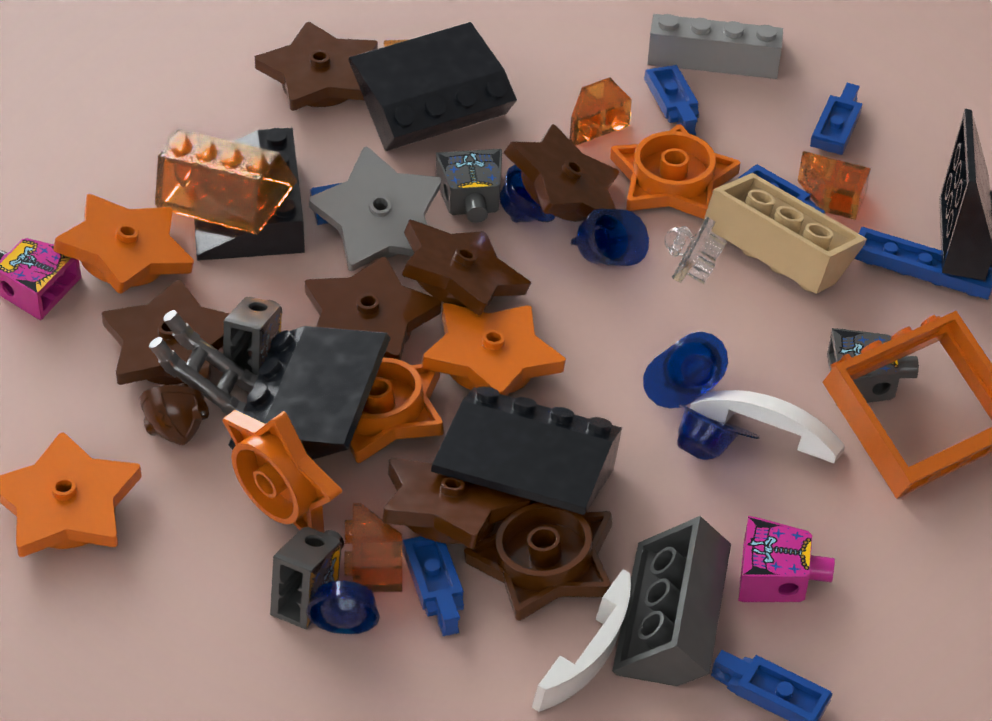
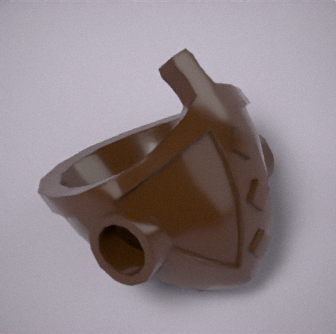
[139,384,209,445]

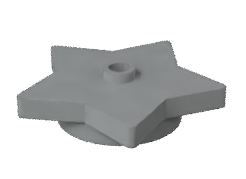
[309,147,442,271]

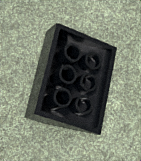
[348,22,517,151]
[939,109,992,281]
[190,128,305,261]
[228,326,391,460]
[431,387,622,515]

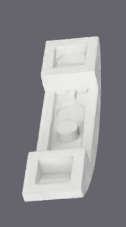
[689,390,845,463]
[532,569,631,712]

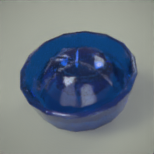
[306,580,380,634]

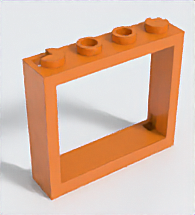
[822,311,992,499]

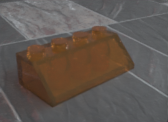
[155,129,298,235]

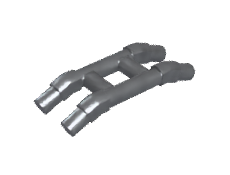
[149,310,258,415]

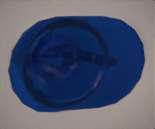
[499,165,555,223]
[571,208,649,266]
[643,332,728,409]
[677,403,759,460]

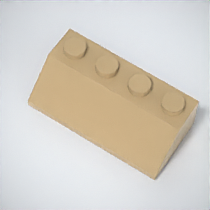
[702,173,867,294]

